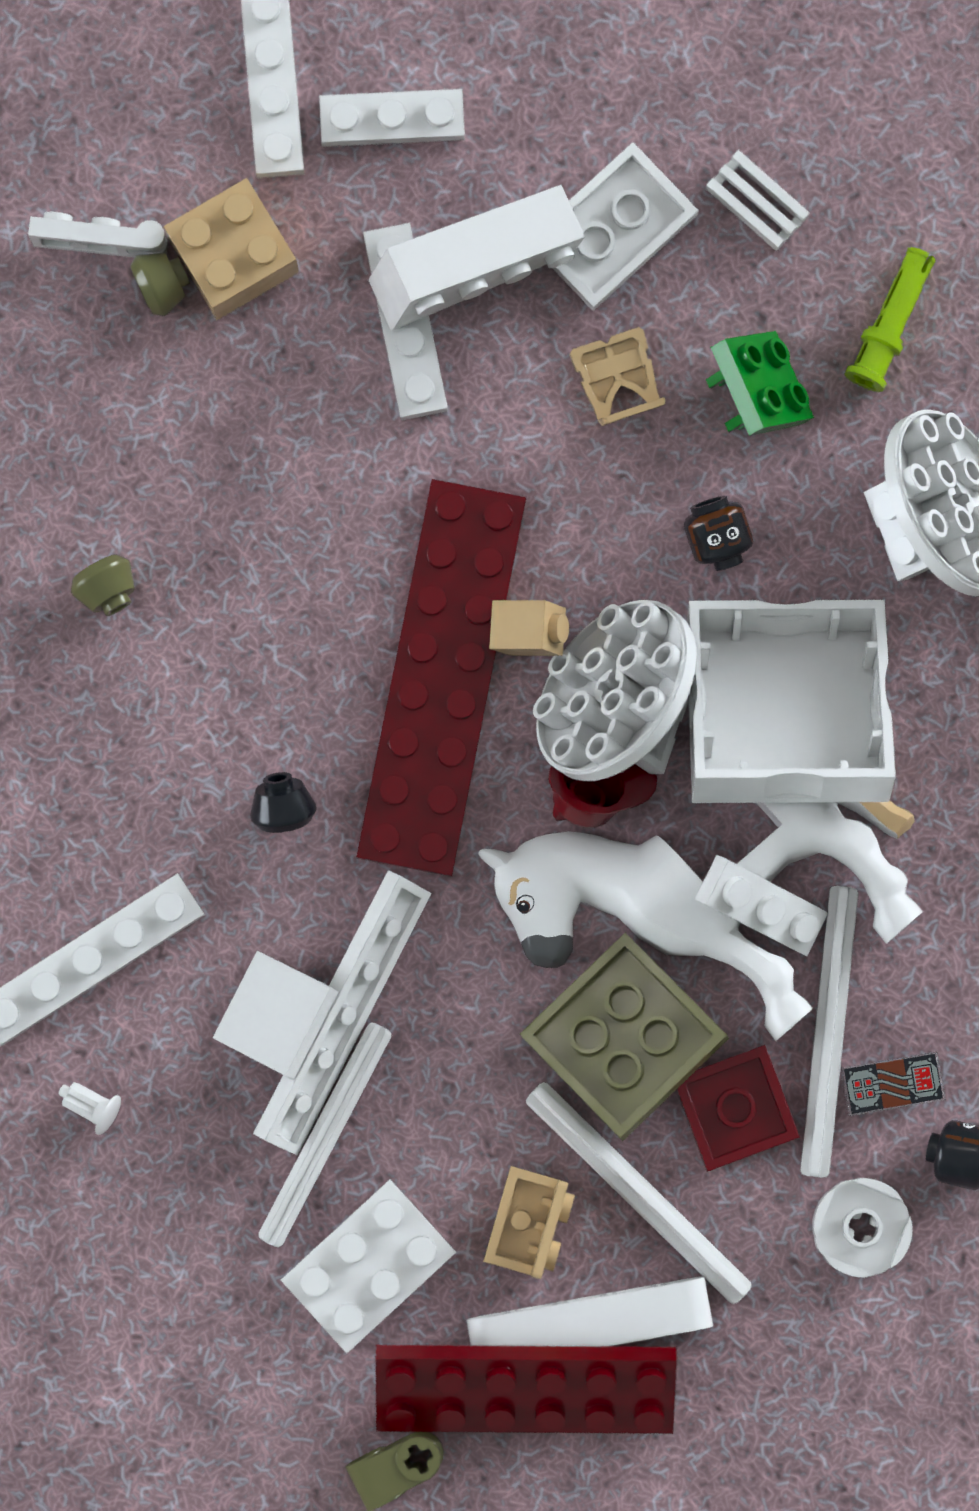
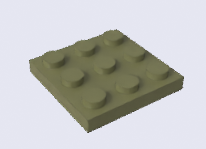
[520,932,729,1141]

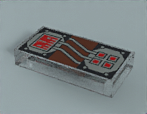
[840,1051,946,1116]

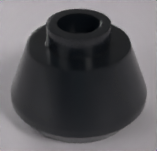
[250,772,317,833]

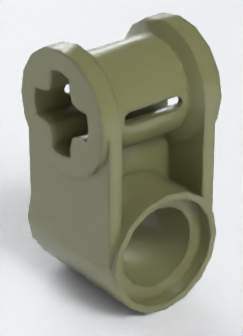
[345,1432,444,1511]

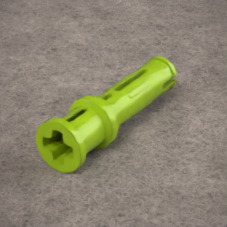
[844,247,936,392]

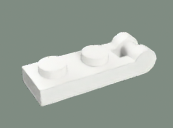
[28,212,168,258]

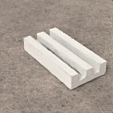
[705,150,810,251]

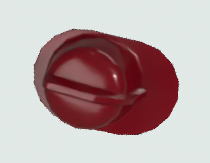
[548,764,657,828]

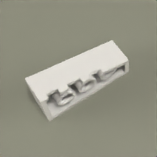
[368,185,585,332]

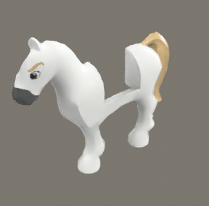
[478,801,923,1041]

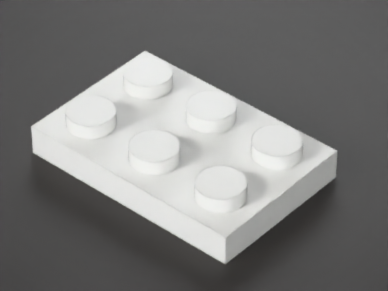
[552,142,699,311]
[281,1179,456,1353]

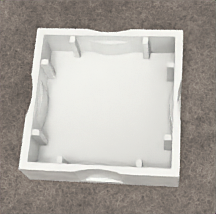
[687,600,896,803]

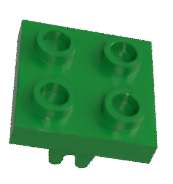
[706,331,814,436]

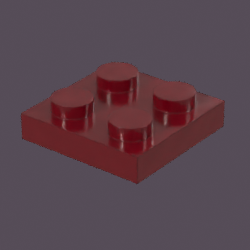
[676,1045,800,1172]

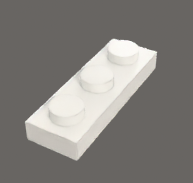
[319,89,465,147]
[695,855,828,956]

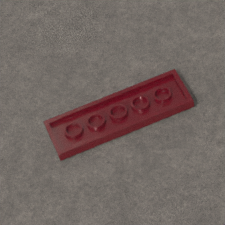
[375,1345,677,1434]

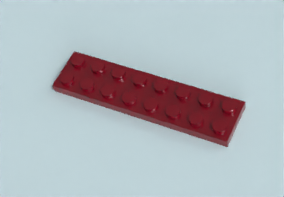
[356,479,526,877]

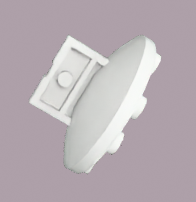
[864,410,979,596]
[533,600,696,781]

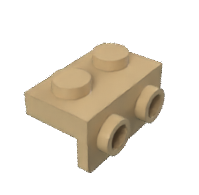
[483,1166,575,1279]

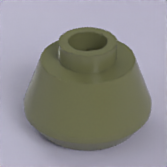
[130,253,190,316]
[71,554,135,616]

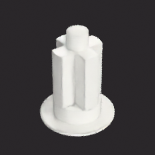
[59,1082,121,1135]

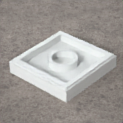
[213,951,339,1080]

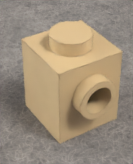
[489,600,569,656]

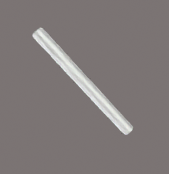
[800,886,858,1178]
[526,1082,752,1304]

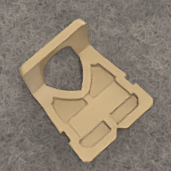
[570,327,665,426]

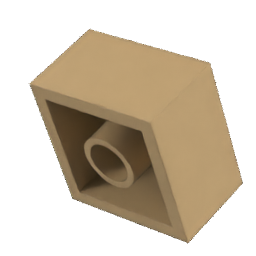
[164,178,299,320]

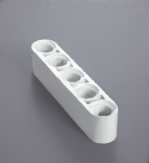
[466,1277,713,1346]

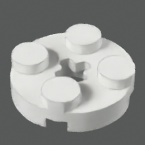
[812,1178,913,1278]

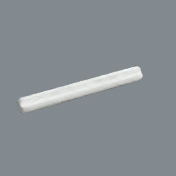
[259,1022,391,1247]

